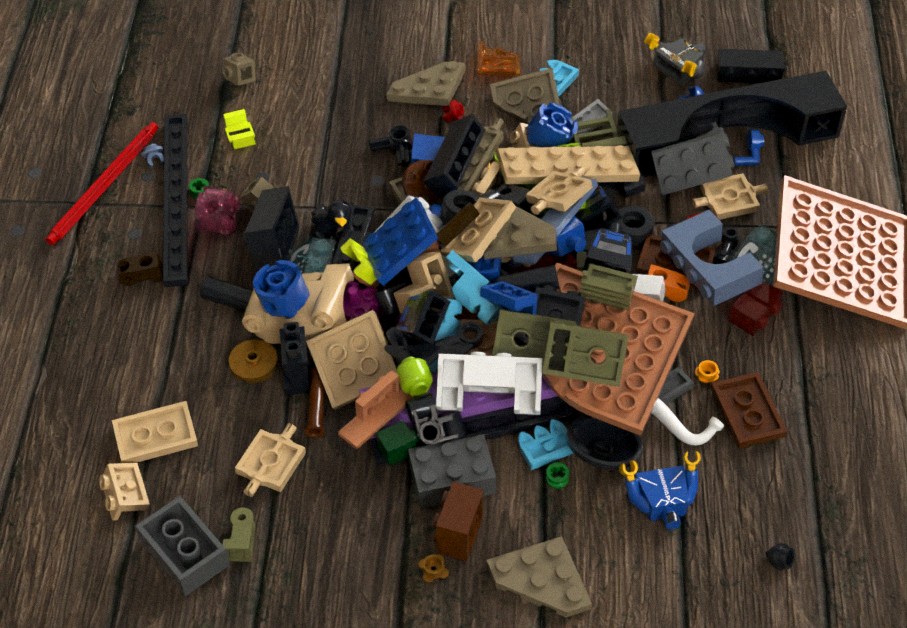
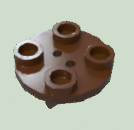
[402,160,442,205]

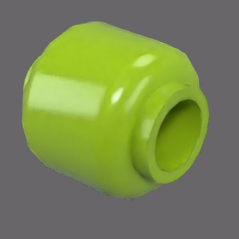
[396,357,433,396]

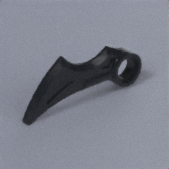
[384,322,483,367]

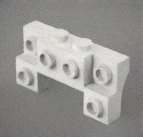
[436,352,543,415]

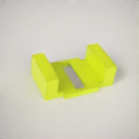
[223,109,255,150]
[340,238,376,285]

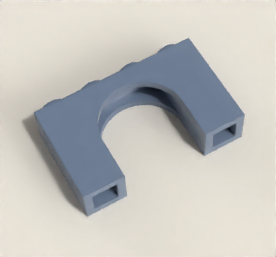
[660,210,764,306]

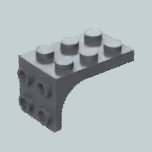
[651,122,734,195]

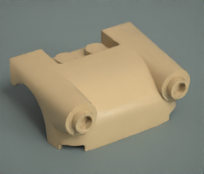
[242,263,354,344]

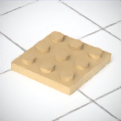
[306,310,398,410]

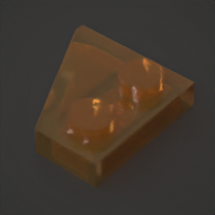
[478,41,520,76]

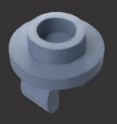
[141,144,164,168]

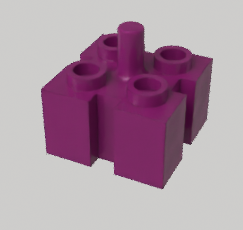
[343,281,383,322]

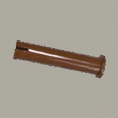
[305,367,325,438]

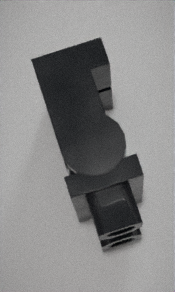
[279,322,310,395]

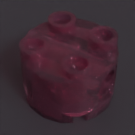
[195,186,241,235]

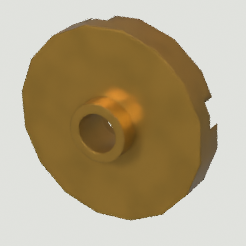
[228,339,278,384]

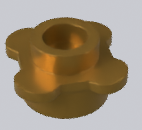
[419,555,449,583]

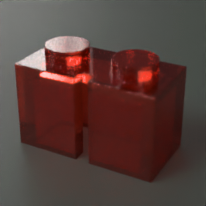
[729,281,783,336]

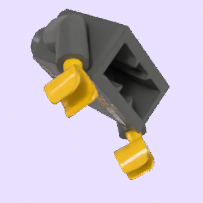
[644,33,706,86]

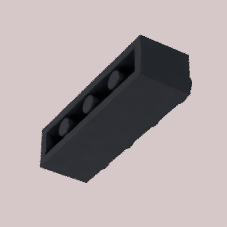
[424,114,486,197]

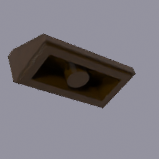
[436,202,480,247]

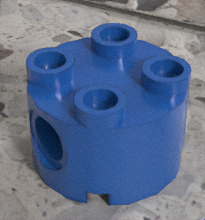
[527,103,578,147]
[253,260,310,319]

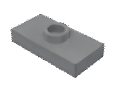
[573,99,613,134]

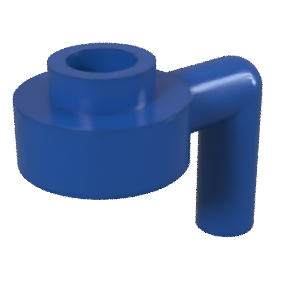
[733,130,764,166]

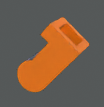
[648,264,691,302]

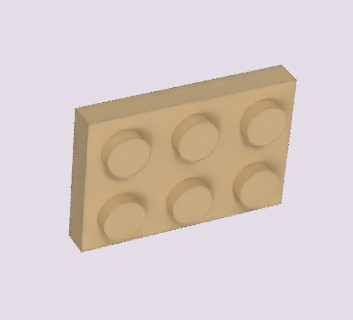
[440,197,516,262]
[112,401,198,463]

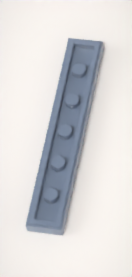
[513,178,598,265]

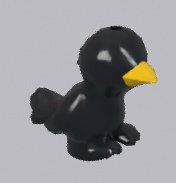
[311,200,352,244]

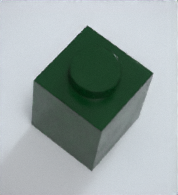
[376,420,418,466]

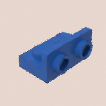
[480,281,538,315]

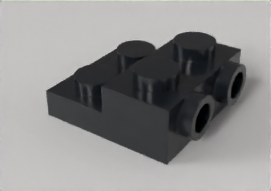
[525,286,586,338]

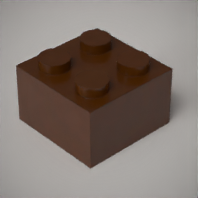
[433,482,484,562]

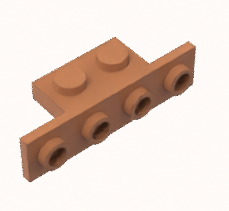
[338,370,417,449]

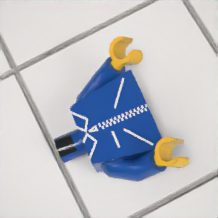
[619,451,701,529]

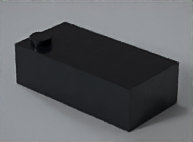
[243,186,300,273]

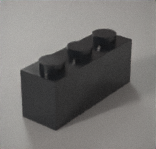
[716,49,784,83]

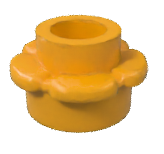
[695,360,720,383]

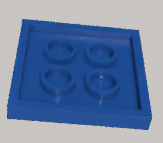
[363,197,438,286]

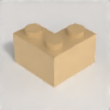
[394,252,455,314]

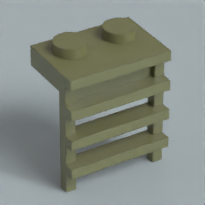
[571,109,627,147]
[581,264,638,311]

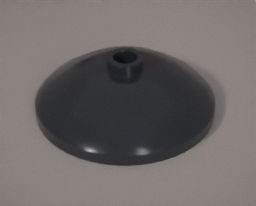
[566,415,643,470]

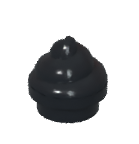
[765,543,795,571]

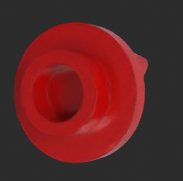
[442,100,465,123]

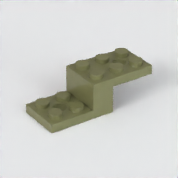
[492,309,629,387]

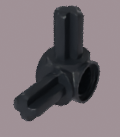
[369,125,413,167]

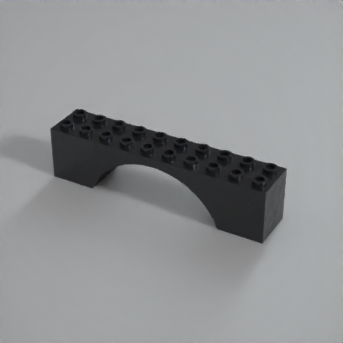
[617,71,847,177]

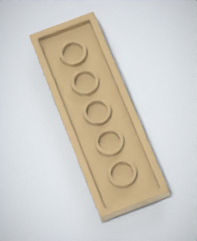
[497,145,640,184]

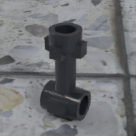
[713,227,740,264]

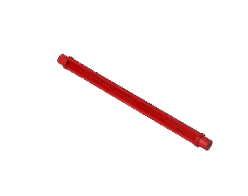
[45,122,159,246]

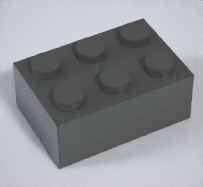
[408,434,496,509]
[135,496,230,596]

